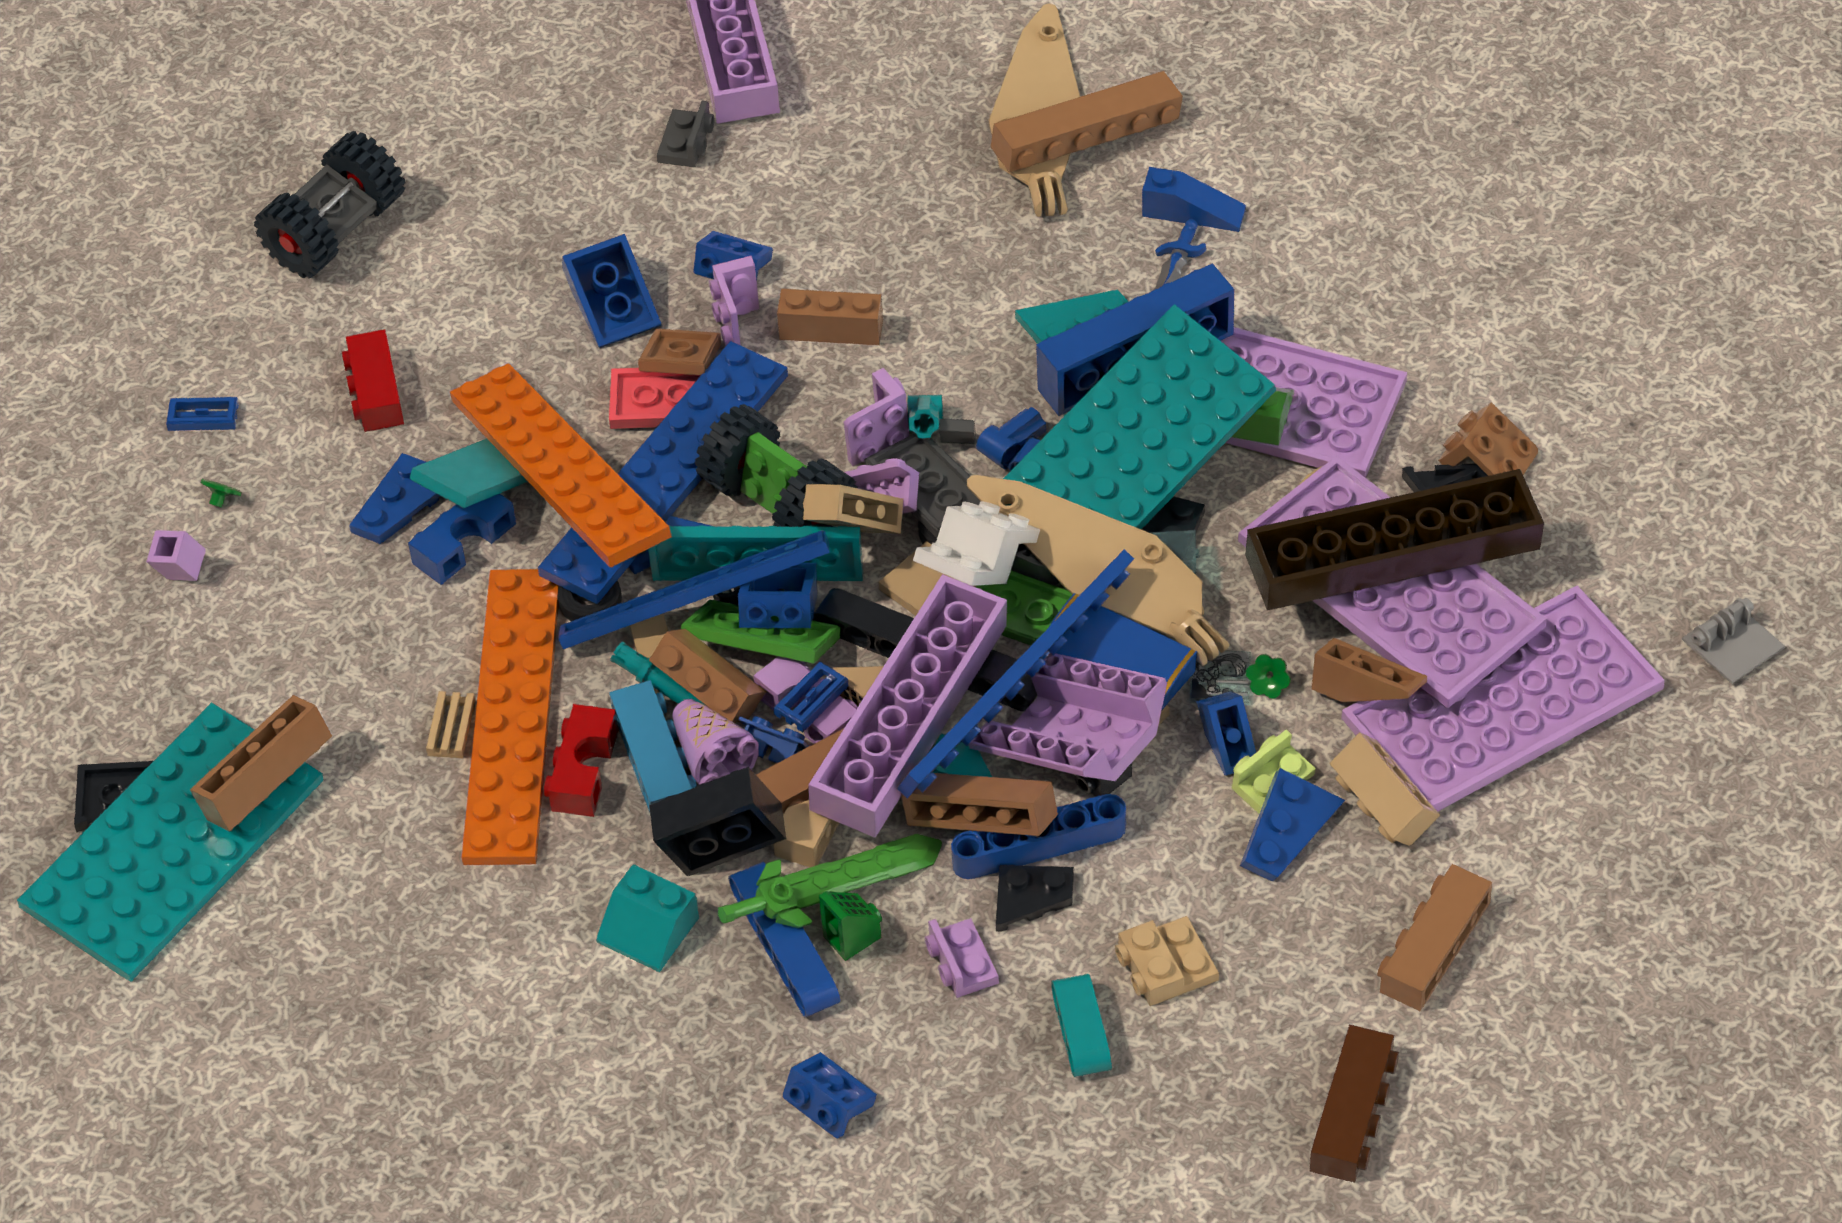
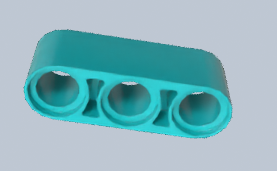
[1051,974,1112,1077]

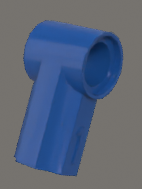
[976,407,1047,469]

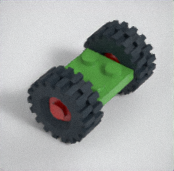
[695,404,858,527]

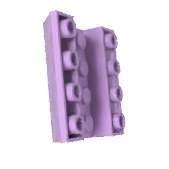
[968,653,1167,781]

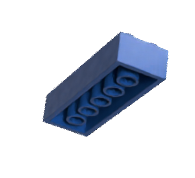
[1036,263,1235,416]

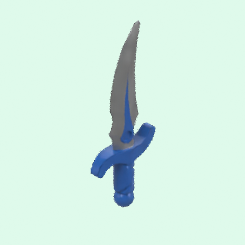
[1154,219,1207,290]

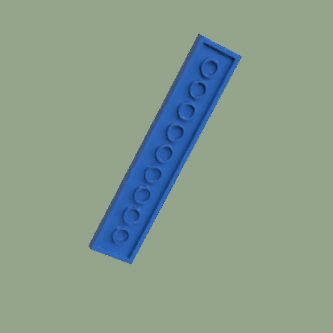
[538,341,788,604]

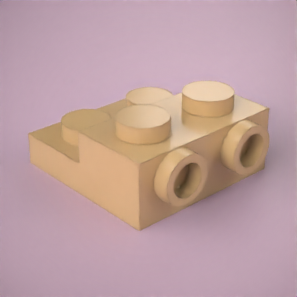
[1115,916,1219,1006]

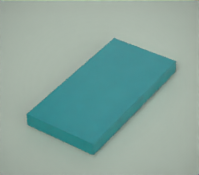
[410,438,528,508]

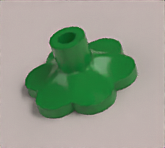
[200,479,242,507]
[1246,654,1291,699]

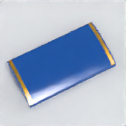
[1042,593,1197,711]

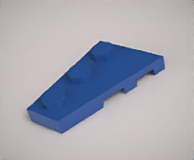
[349,453,440,544]
[1240,768,1345,881]

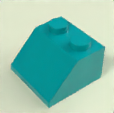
[596,864,699,973]

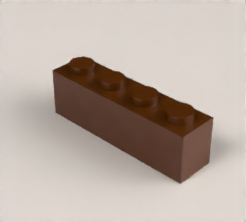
[1310,1024,1399,1183]

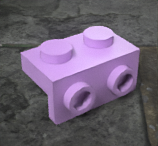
[845,458,919,514]

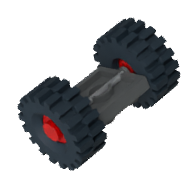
[254,131,405,279]

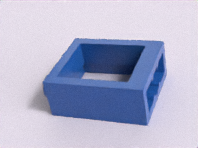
[738,563,818,628]

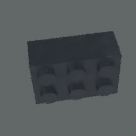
[649,767,786,876]

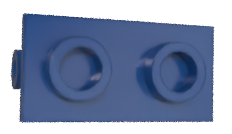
[739,716,809,764]

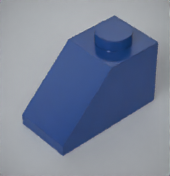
[1196,691,1256,776]

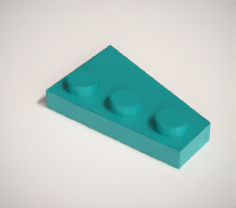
[1015,289,1129,344]

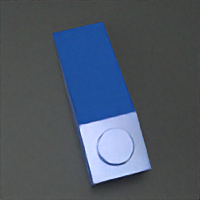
[1142,167,1246,232]

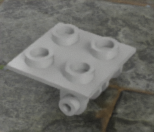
[1682,598,1785,684]

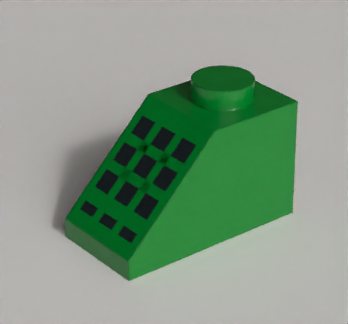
[819,891,882,961]

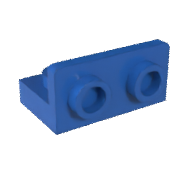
[693,231,773,281]
[783,1052,877,1139]

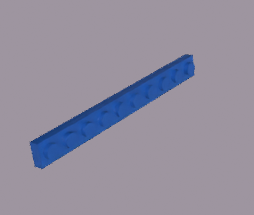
[897,549,1134,799]

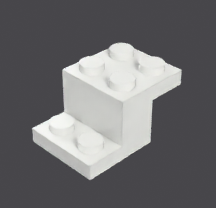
[913,501,1040,586]

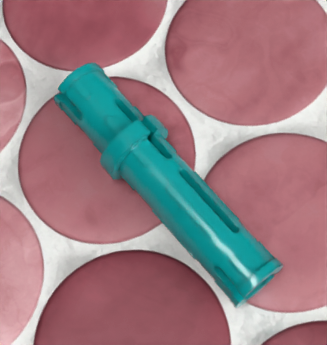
[610,641,708,707]

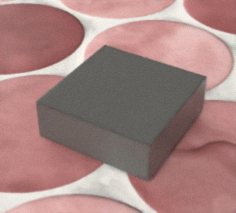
[939,419,976,444]

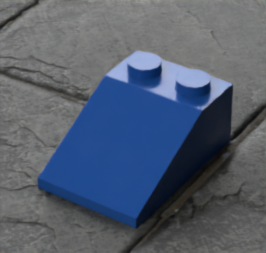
[562,234,662,348]

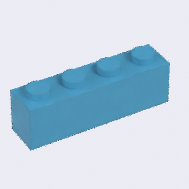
[609,680,697,813]

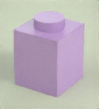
[146,530,206,581]

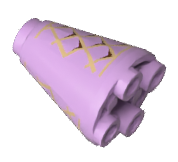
[672,699,759,785]

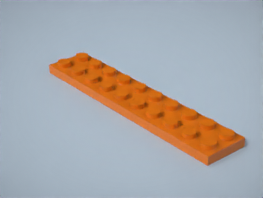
[450,363,672,568]
[462,569,559,865]

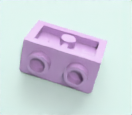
[925,918,999,998]

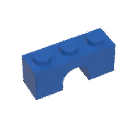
[408,493,516,585]

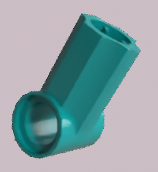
[907,395,943,438]

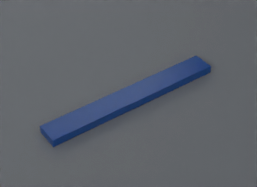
[558,530,830,649]

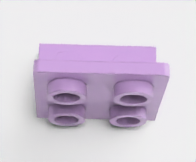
[709,256,759,346]

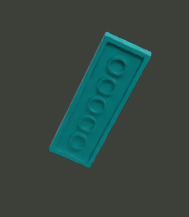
[648,525,863,581]

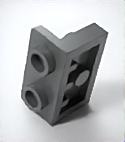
[657,101,714,167]

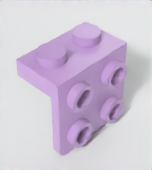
[844,368,910,466]

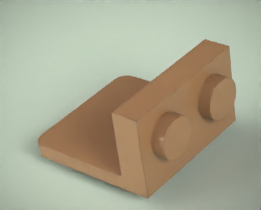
[1438,402,1538,476]

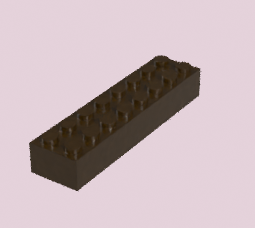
[1245,469,1544,611]

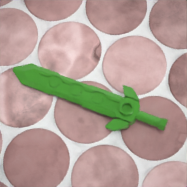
[718,834,942,928]

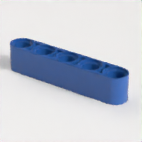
[951,794,1126,879]
[728,862,840,1017]

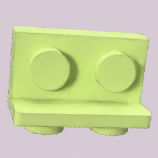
[1231,730,1316,814]

